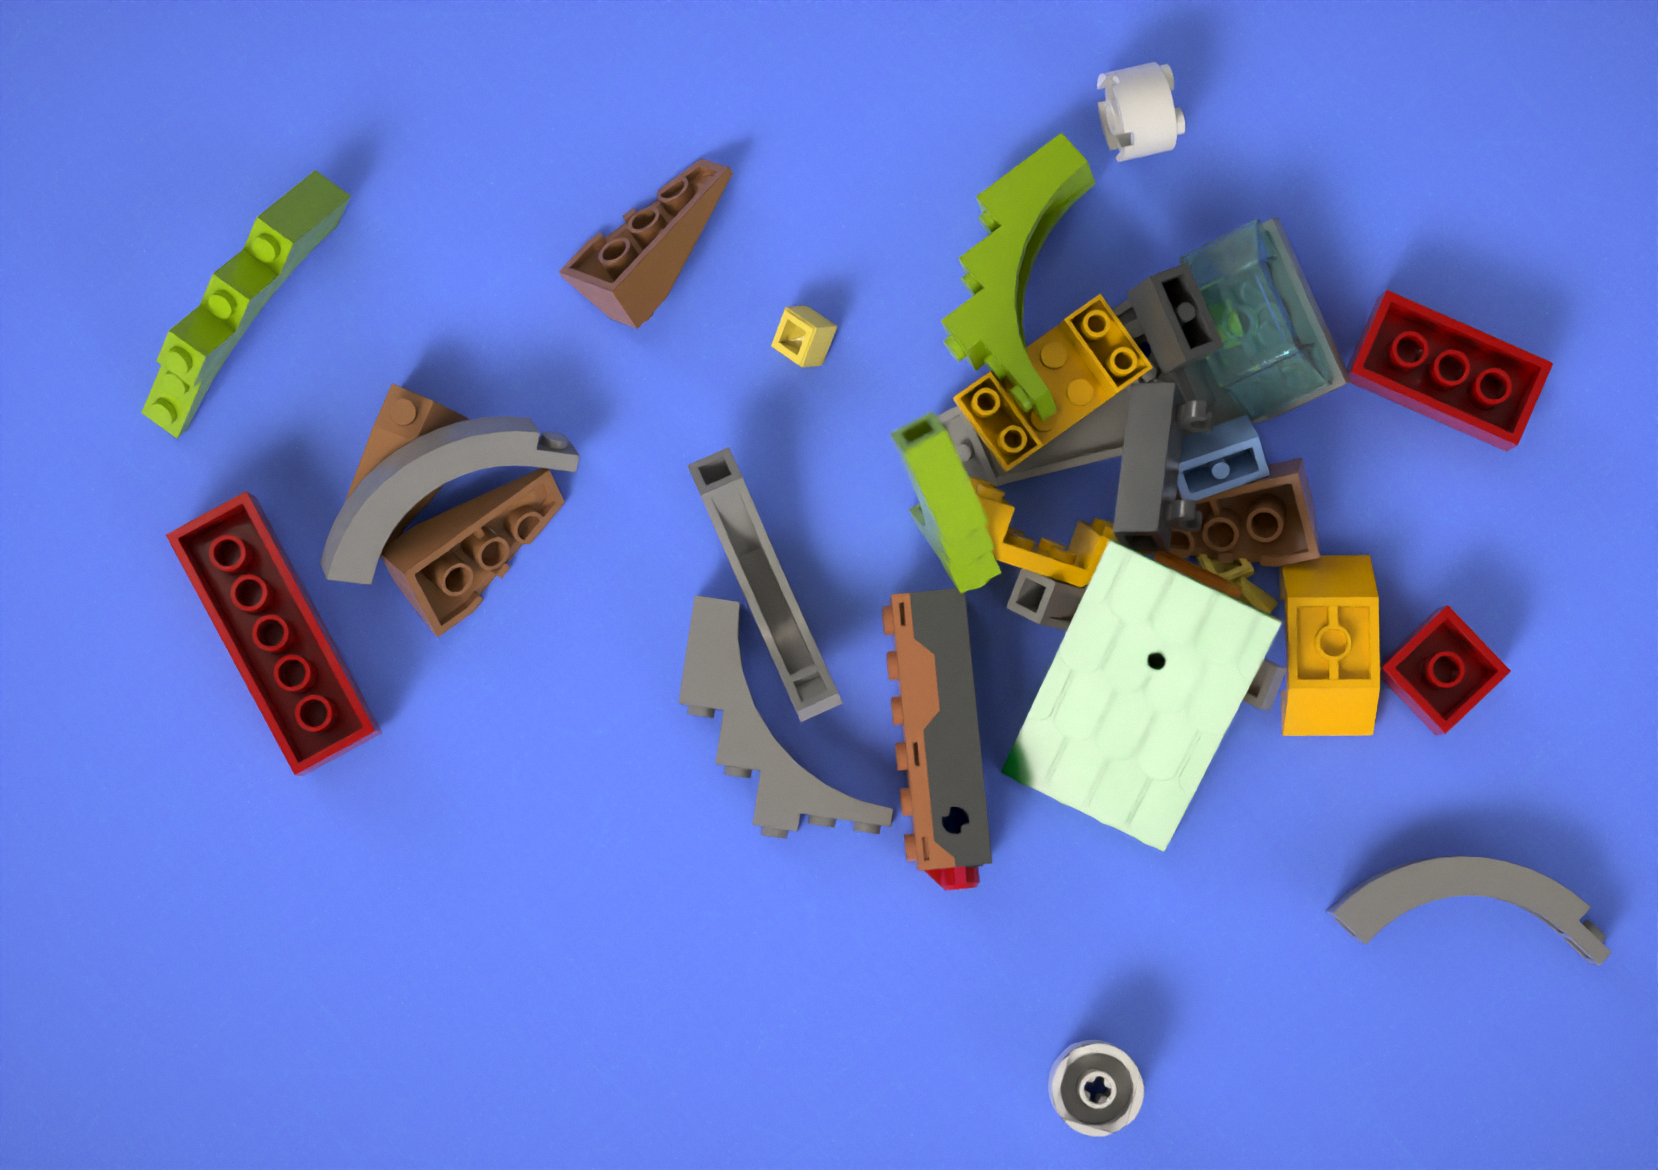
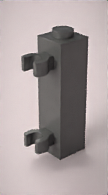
[1113,379,1214,552]

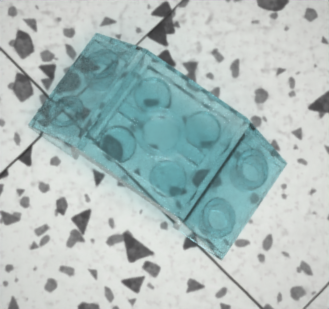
[1180,218,1332,421]

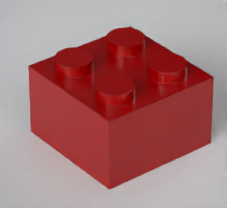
[1380,605,1511,735]

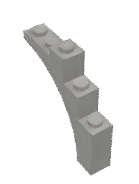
[678,595,893,839]

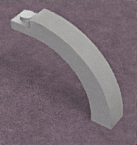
[320,416,580,585]
[687,447,843,722]
[1006,568,1287,711]
[1326,856,1612,966]

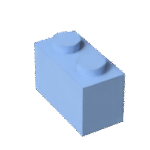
[1177,415,1270,501]

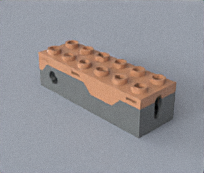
[882,588,992,890]

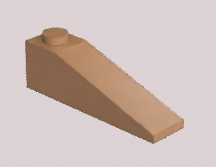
[345,383,471,560]
[380,468,565,637]

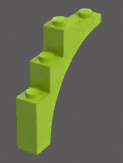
[941,133,1095,421]
[141,170,351,439]
[890,411,1002,594]

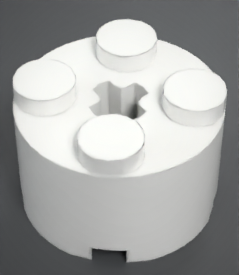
[1097,62,1186,162]
[1048,1040,1144,1137]

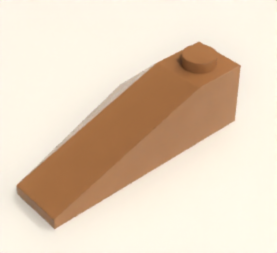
[559,158,733,329]
[1141,457,1321,567]

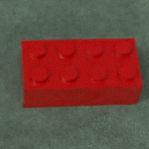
[1347,290,1553,452]

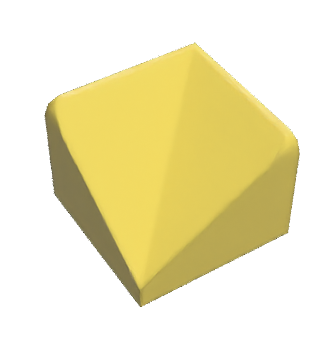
[771,305,838,368]

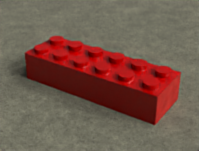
[166,491,383,776]

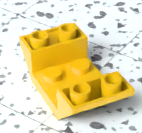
[952,294,1153,473]
[969,476,1141,587]
[1279,555,1380,736]

